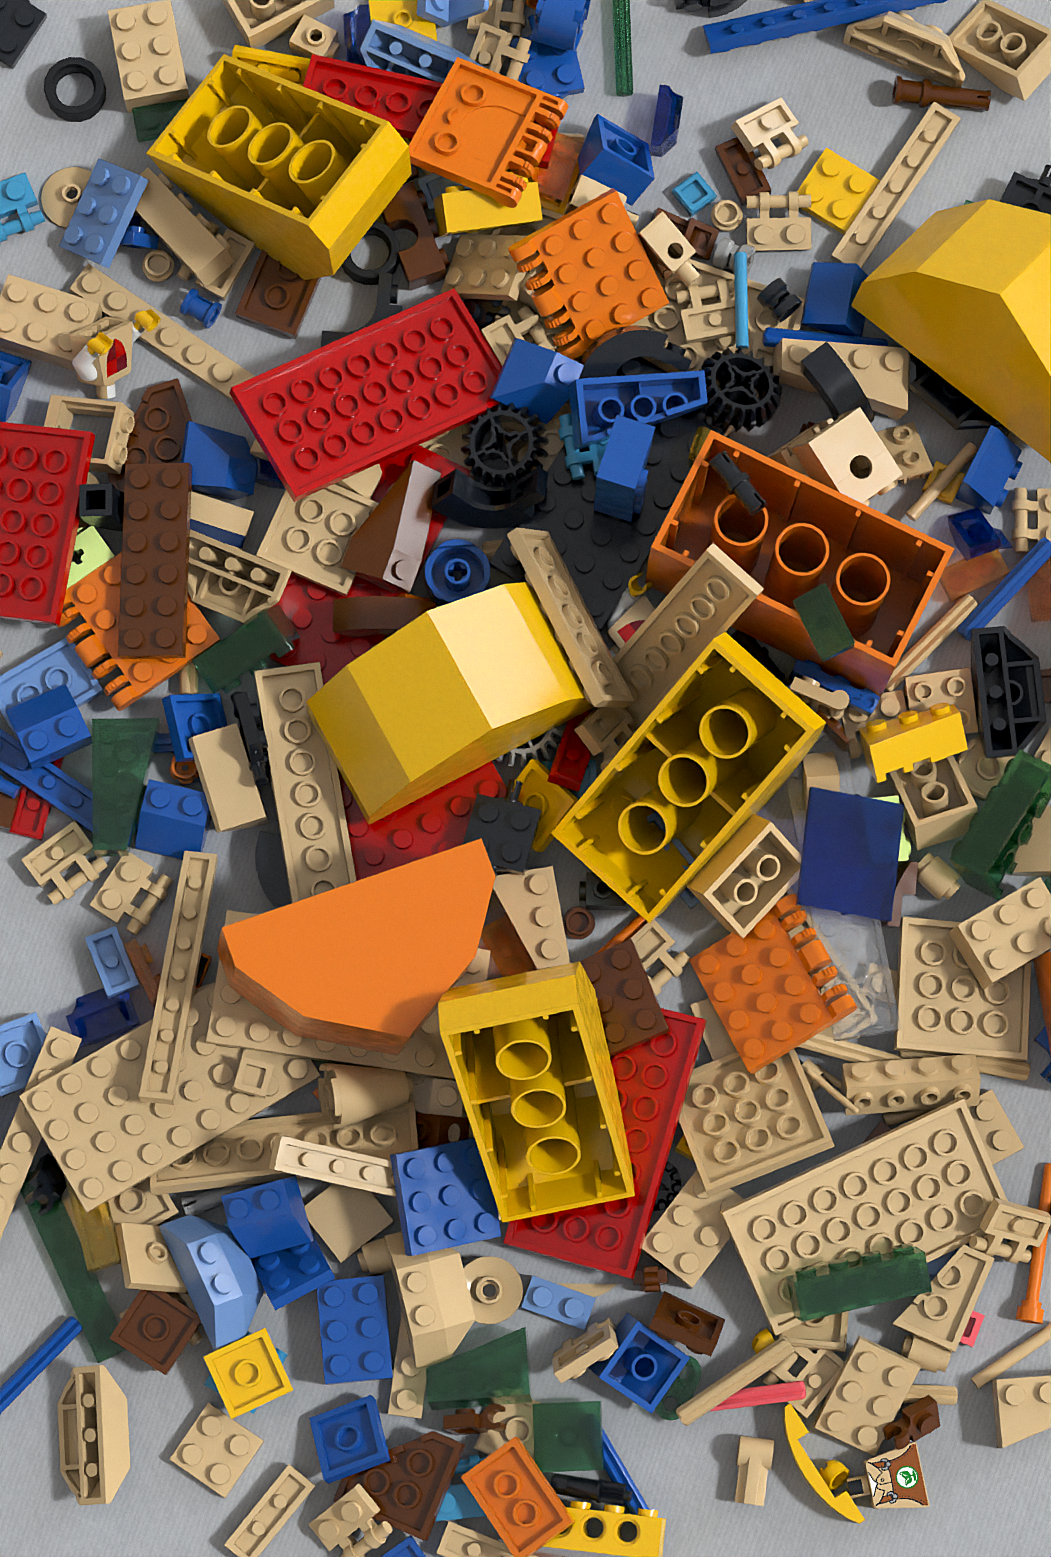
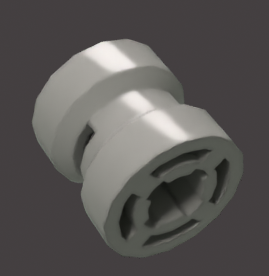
[713,237,755,274]

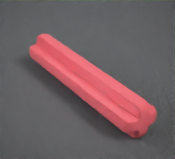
[710,1381,806,1411]

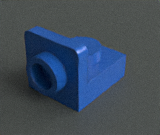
[119,215,159,249]

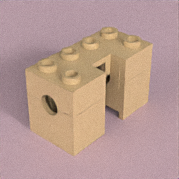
[767,407,903,506]

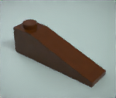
[338,460,441,593]

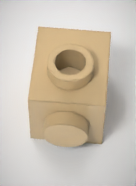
[289,14,341,59]

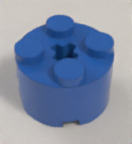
[531,0,591,52]
[425,539,490,607]

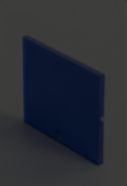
[796,787,904,922]

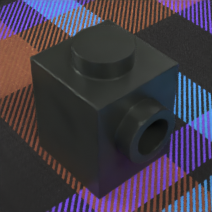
[579,872,626,910]

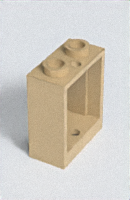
[44,395,134,474]

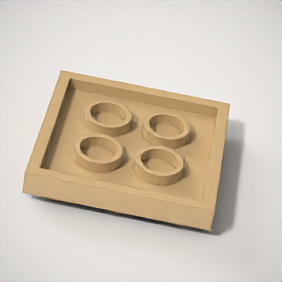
[256,484,379,597]

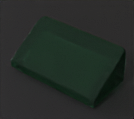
[793,583,855,662]

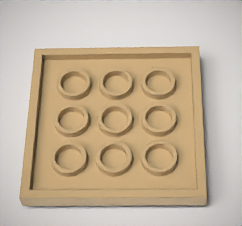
[894,917,1031,1062]
[679,1049,835,1197]

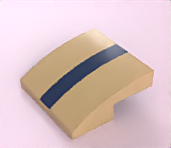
[190,491,254,550]

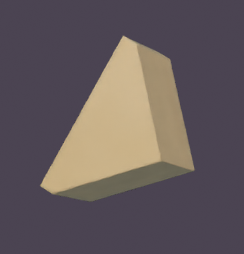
[801,752,840,819]

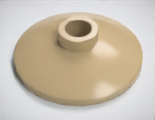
[41,167,92,229]
[463,1256,523,1324]

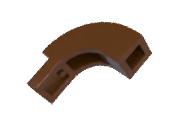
[333,596,436,638]

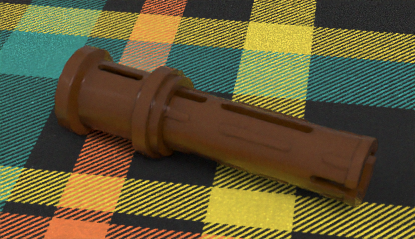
[892,76,991,111]

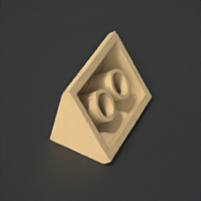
[188,723,269,833]

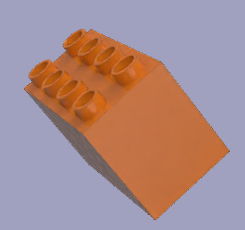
[645,430,955,698]

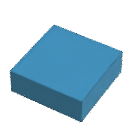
[672,171,717,217]

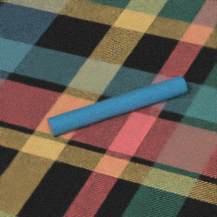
[734,252,749,349]

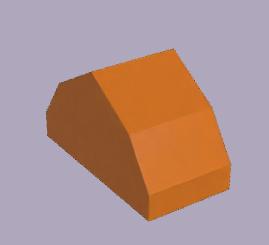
[217,838,496,1056]

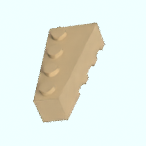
[773,338,909,421]

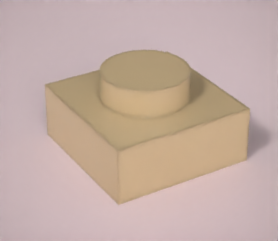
[233,1055,275,1099]

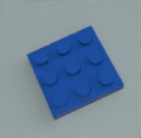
[390,1137,501,1256]

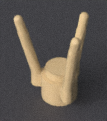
[802,1059,859,1114]

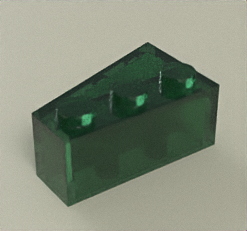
[192,604,300,694]
[426,1327,533,1410]

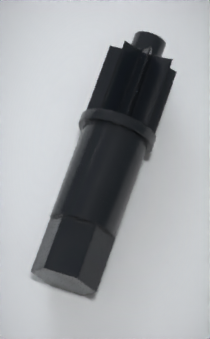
[550,1473,633,1506]

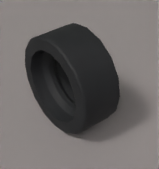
[44,57,106,122]
[342,221,400,285]

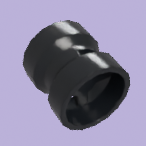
[757,278,802,323]

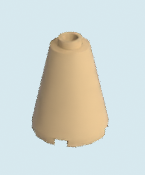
[318,1063,413,1131]

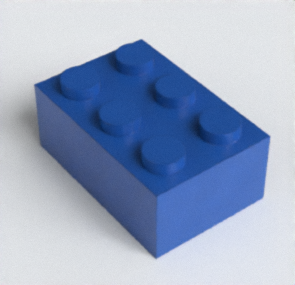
[317,1275,393,1385]

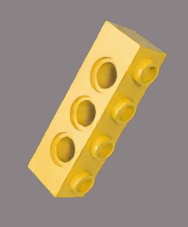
[543,1501,666,1557]

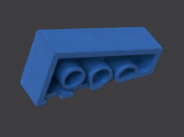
[568,370,708,451]
[594,415,655,522]

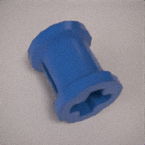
[179,288,222,329]

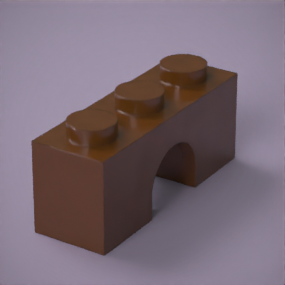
[381,182,450,291]

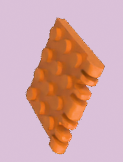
[409,57,569,208]
[508,188,670,360]
[57,552,221,711]
[689,894,857,1074]

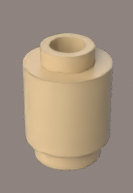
[917,852,961,901]
[357,1237,392,1276]
[900,1334,952,1373]

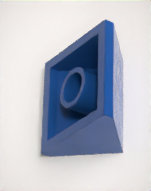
[801,262,868,337]

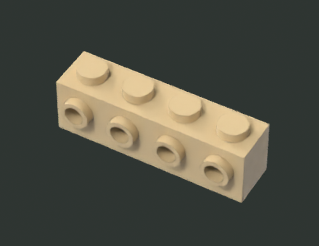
[135,167,235,287]
[841,1054,981,1116]

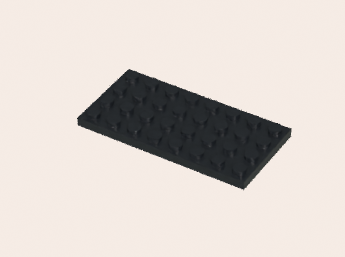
[489,357,730,632]

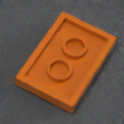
[461,1437,575,1557]

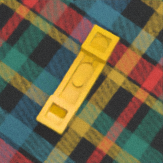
[782,1403,865,1524]

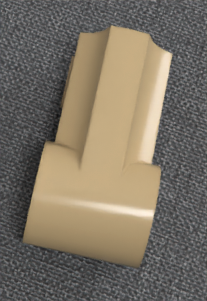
[734,1435,774,1506]

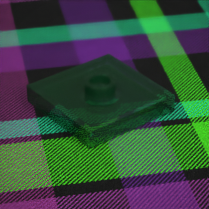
[533,1401,604,1473]

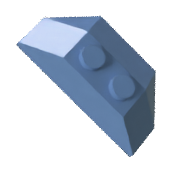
[360,19,487,83]
[159,1215,264,1349]

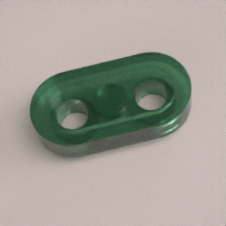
[655,1355,702,1421]

